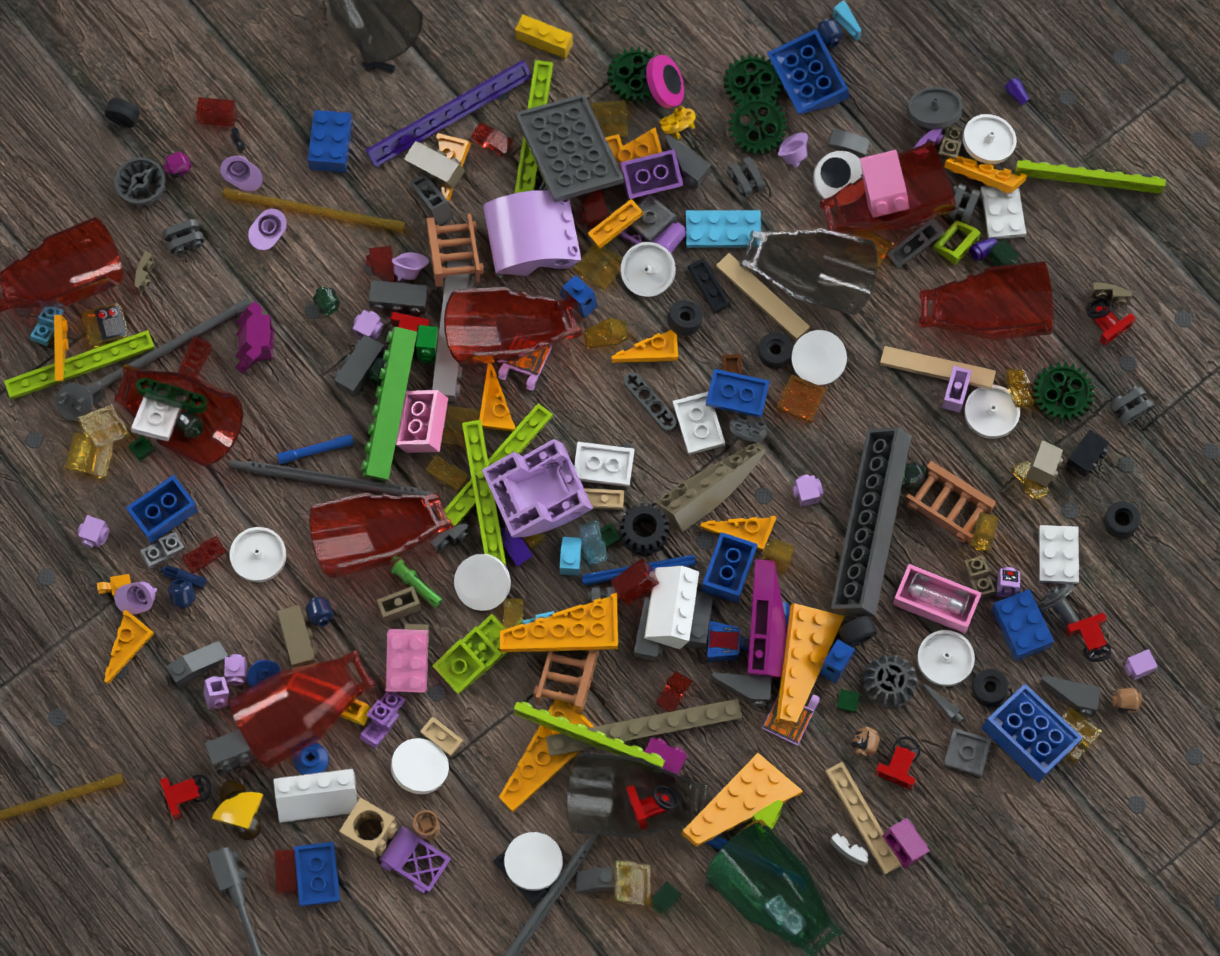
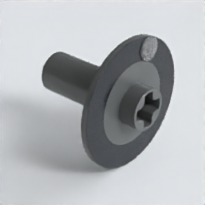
[1037,583,1079,626]

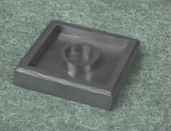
[630,194,677,242]
[943,728,992,777]

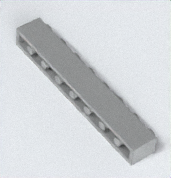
[432,259,474,402]

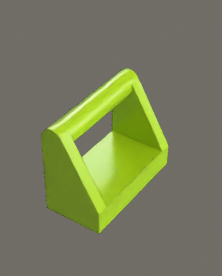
[933,220,981,266]
[751,800,783,840]

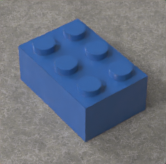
[308,110,353,173]
[126,475,198,544]
[702,532,758,604]
[991,589,1054,662]

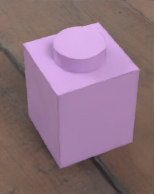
[1124,649,1158,680]

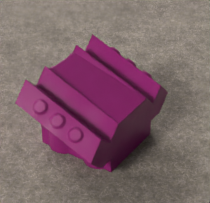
[235,301,274,374]

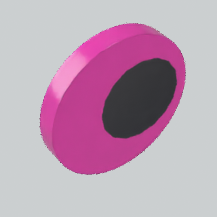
[646,55,684,108]

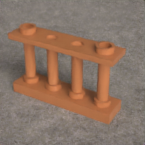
[427,214,484,287]
[905,461,996,544]
[533,650,600,714]

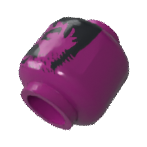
[163,151,192,179]

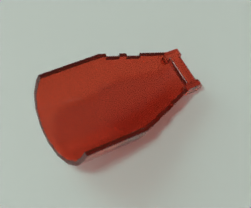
[819,141,957,236]
[0,216,124,312]
[918,261,1054,340]
[444,287,582,365]
[114,365,244,466]
[309,493,453,578]
[230,650,375,769]

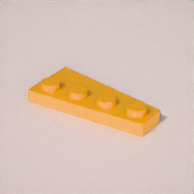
[612,127,662,164]
[944,156,1027,193]

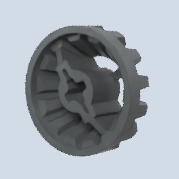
[114,157,166,209]
[863,654,917,709]

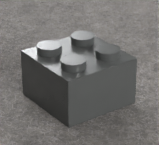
[205,728,254,774]

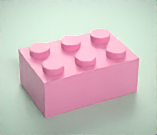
[395,390,448,453]
[386,629,428,692]

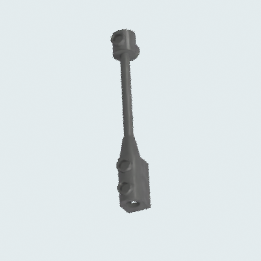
[207,847,262,956]

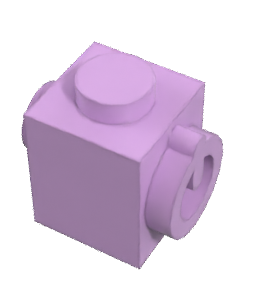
[353,310,384,340]
[793,475,823,507]
[77,515,109,548]
[224,654,247,686]
[203,676,229,709]

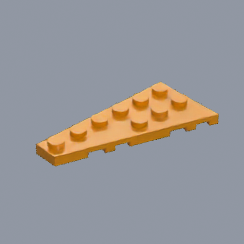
[500,593,618,652]
[776,603,845,723]
[499,691,594,813]
[682,753,803,847]

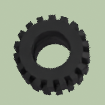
[620,503,669,556]

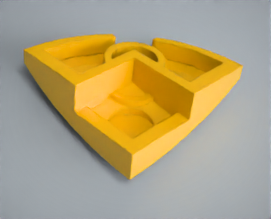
[212,792,263,830]

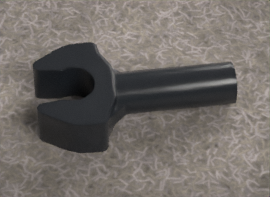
[361,52,396,73]
[230,127,245,152]

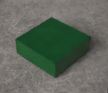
[128,435,155,462]
[595,523,621,549]
[837,689,860,713]

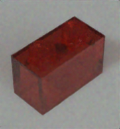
[196,97,237,127]
[611,558,659,605]

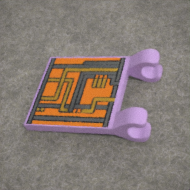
[498,333,552,391]
[762,694,820,746]

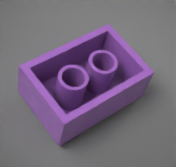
[618,149,683,199]

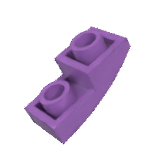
[911,128,944,161]
[367,691,405,726]

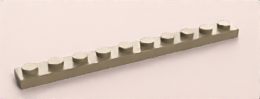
[545,699,742,757]

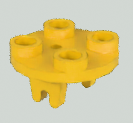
[660,106,696,140]

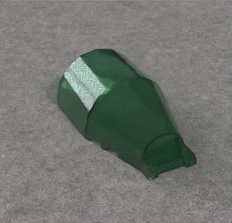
[705,819,843,956]

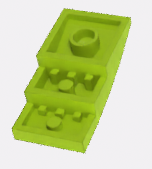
[432,614,508,694]

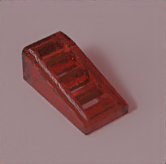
[178,336,212,380]

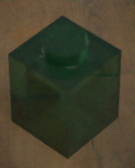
[988,239,1019,272]
[651,881,682,915]

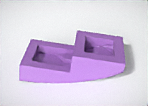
[359,713,399,749]

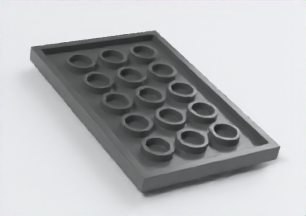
[515,94,624,202]

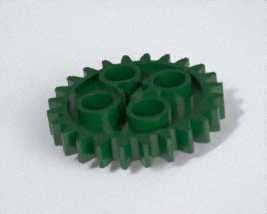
[607,47,654,104]
[723,53,783,106]
[728,95,788,155]
[1032,362,1095,422]

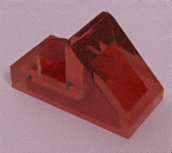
[656,671,693,712]

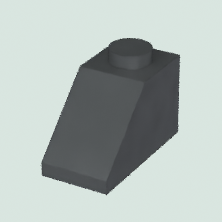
[576,867,616,893]

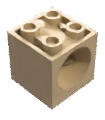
[339,798,398,860]

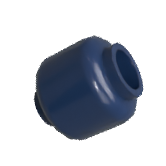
[817,19,843,47]
[168,578,196,609]
[306,597,334,627]

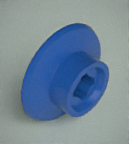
[246,660,281,689]
[293,742,329,775]

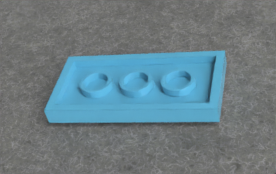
[686,210,761,248]

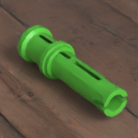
[390,559,443,608]

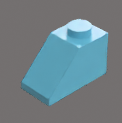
[560,537,582,576]

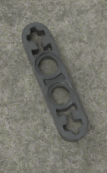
[624,372,677,433]

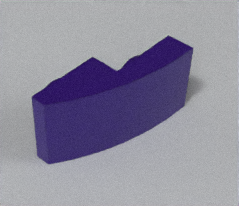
[500,526,533,566]

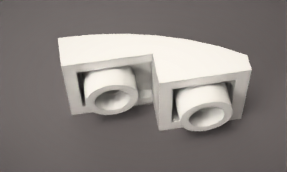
[830,833,868,866]

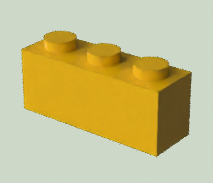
[515,14,573,59]

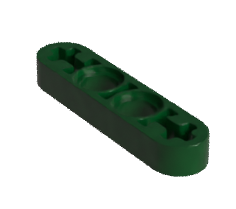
[136,377,207,414]

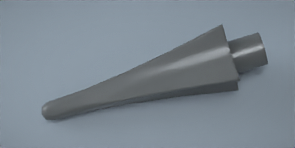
[922,684,964,724]

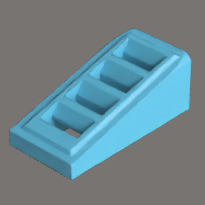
[833,0,861,40]

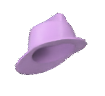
[778,132,808,168]
[220,156,263,192]
[248,209,287,250]
[392,252,429,282]
[114,582,157,615]

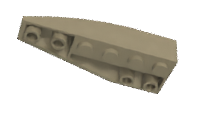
[656,443,766,532]

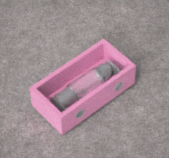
[893,564,982,634]

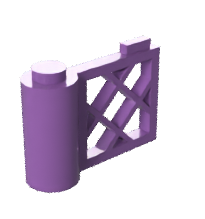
[619,222,686,253]
[379,826,451,894]

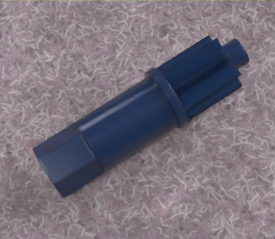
[161,565,207,589]

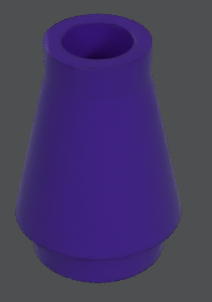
[1004,77,1030,106]
[969,237,998,261]

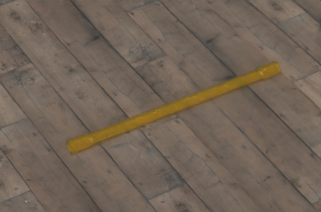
[222,187,406,233]
[0,773,124,820]

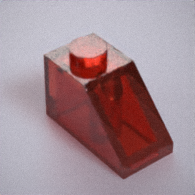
[580,189,609,230]
[366,246,395,282]

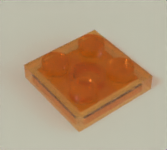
[777,374,827,424]

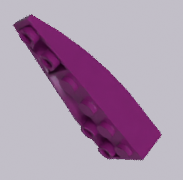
[747,559,787,679]

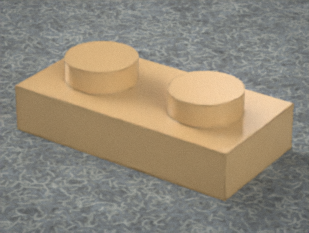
[420,716,463,757]

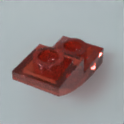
[470,122,514,156]
[182,535,226,574]
[274,849,297,893]

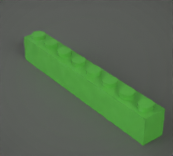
[361,327,417,482]

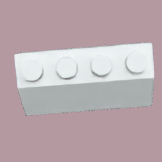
[644,566,699,649]
[274,769,358,823]

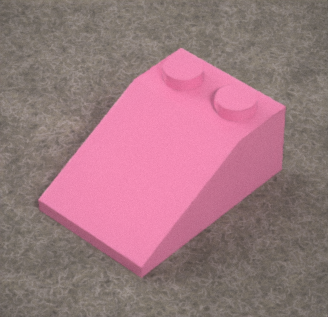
[860,150,910,218]

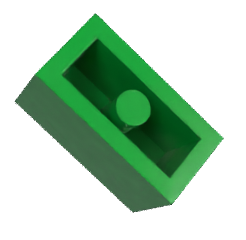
[416,325,439,363]

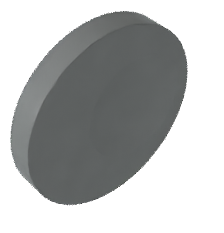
[908,87,962,129]

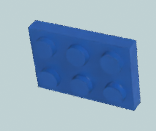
[705,369,770,418]
[294,842,340,907]

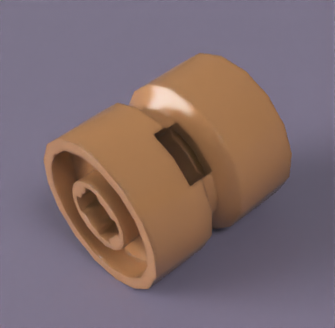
[413,810,440,842]

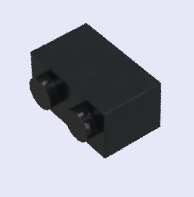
[1066,430,1109,477]

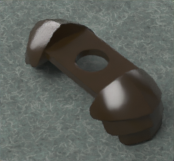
[220,780,261,840]

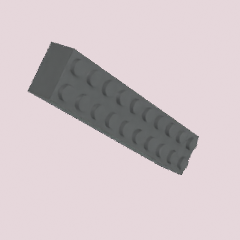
[831,427,911,617]

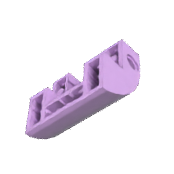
[483,190,581,276]
[482,439,593,538]

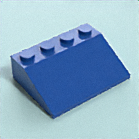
[767,29,850,115]
[981,684,1083,783]

